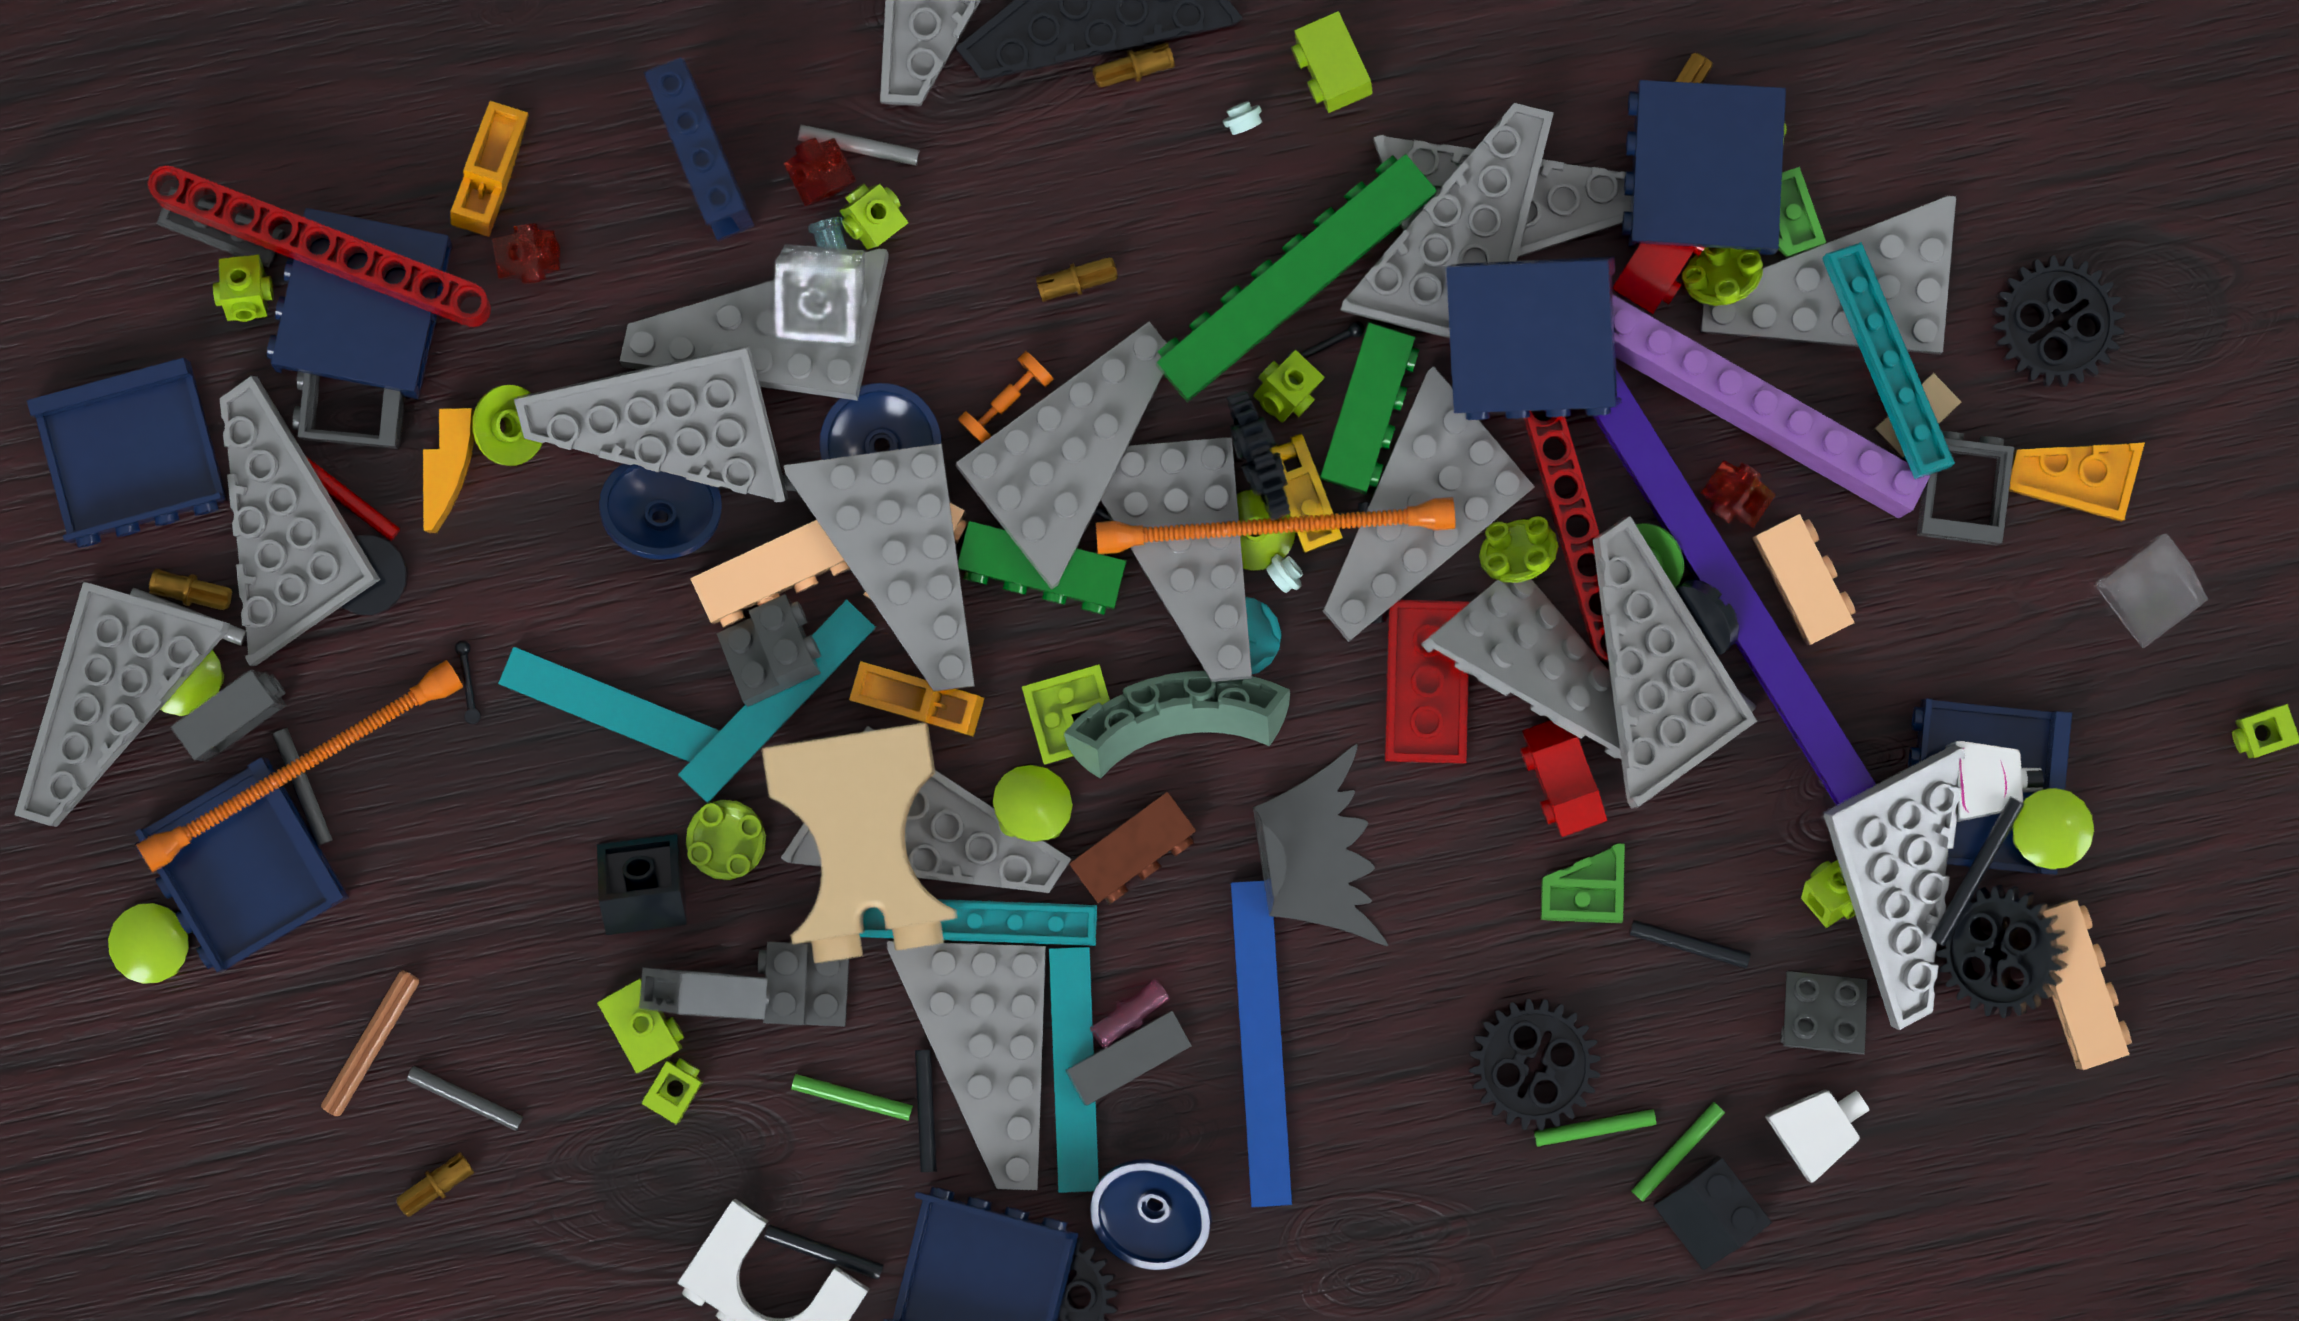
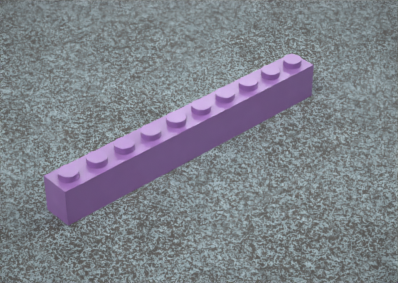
[1612,294,1930,518]

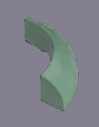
[1064,671,1290,779]

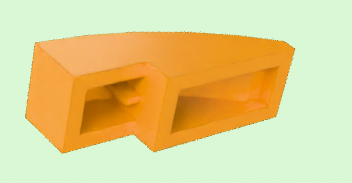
[450,101,528,237]
[423,408,475,533]
[849,661,985,737]

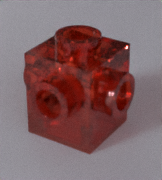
[784,138,856,206]
[492,223,561,284]
[1701,460,1776,528]

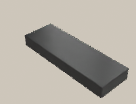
[156,187,285,269]
[1065,1010,1191,1106]

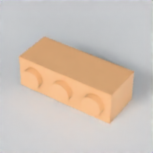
[1752,514,1856,646]

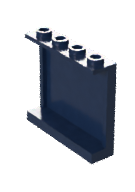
[644,57,755,241]
[1622,80,1786,255]
[267,208,452,399]
[1446,257,1621,420]
[27,358,228,548]
[1908,698,2072,875]
[135,757,349,972]
[884,1186,1079,1321]

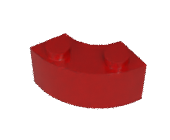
[1612,244,1705,314]
[1520,720,1607,837]

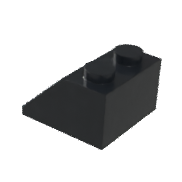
[597,834,687,935]
[1653,1156,1772,1270]

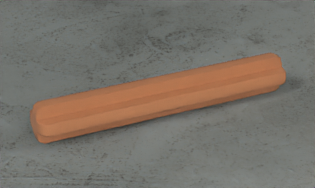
[321,971,419,1117]

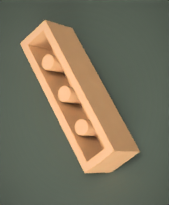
[690,520,850,627]
[2043,900,2132,1070]

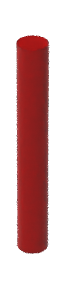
[306,456,400,541]

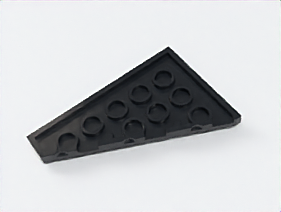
[956,0,1243,81]

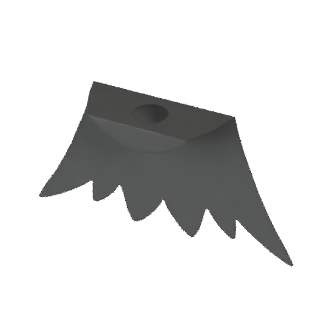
[1253,744,1388,946]

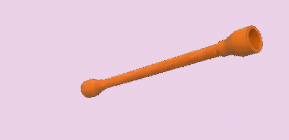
[1096,497,1456,555]
[136,660,463,872]

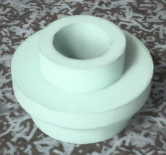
[1222,101,1262,135]
[1266,554,1303,593]

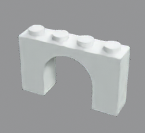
[678,1199,870,1321]

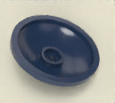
[820,383,942,460]
[599,464,722,559]
[1090,1159,1212,1270]

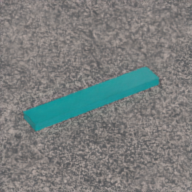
[1822,242,1955,479]
[678,599,876,803]
[498,647,720,762]
[860,899,1097,946]
[1049,947,1099,1193]

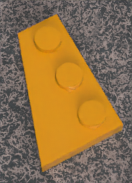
[2009,442,2145,521]

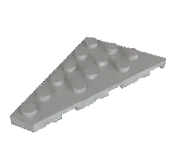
[781,726,1071,893]

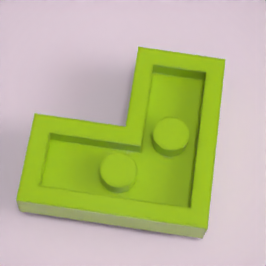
[1022,664,1110,765]

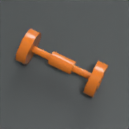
[957,351,1054,444]

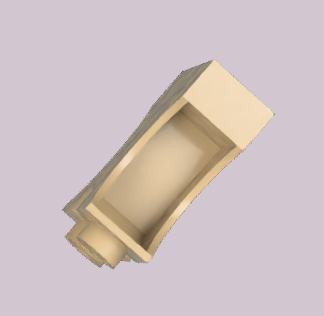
[762,723,958,963]

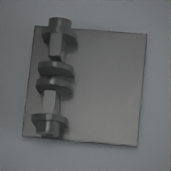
[1780,971,1867,1055]

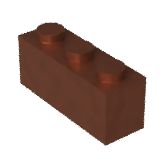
[1069,792,1196,905]

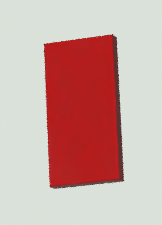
[1385,600,1470,764]

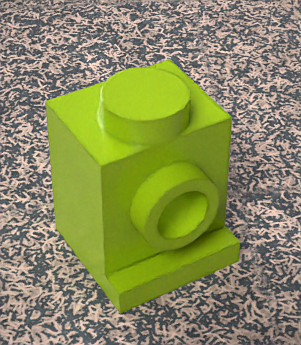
[2232,704,2299,759]
[641,1058,704,1124]

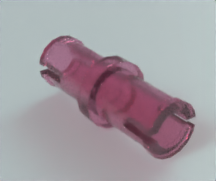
[1090,979,1170,1048]

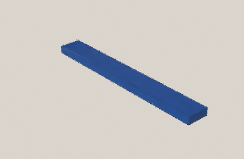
[1231,881,1292,1207]

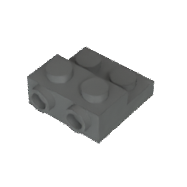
[716,594,821,707]
[758,941,849,1027]

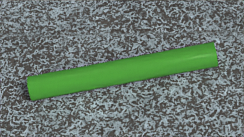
[791,1074,913,1121]
[1631,1102,1725,1202]
[1534,1109,1657,1147]

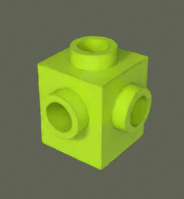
[839,183,908,250]
[213,254,274,322]
[1253,350,1325,423]
[1801,860,1855,929]

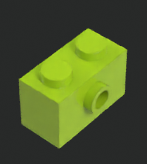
[1291,11,1373,113]
[597,978,684,1073]

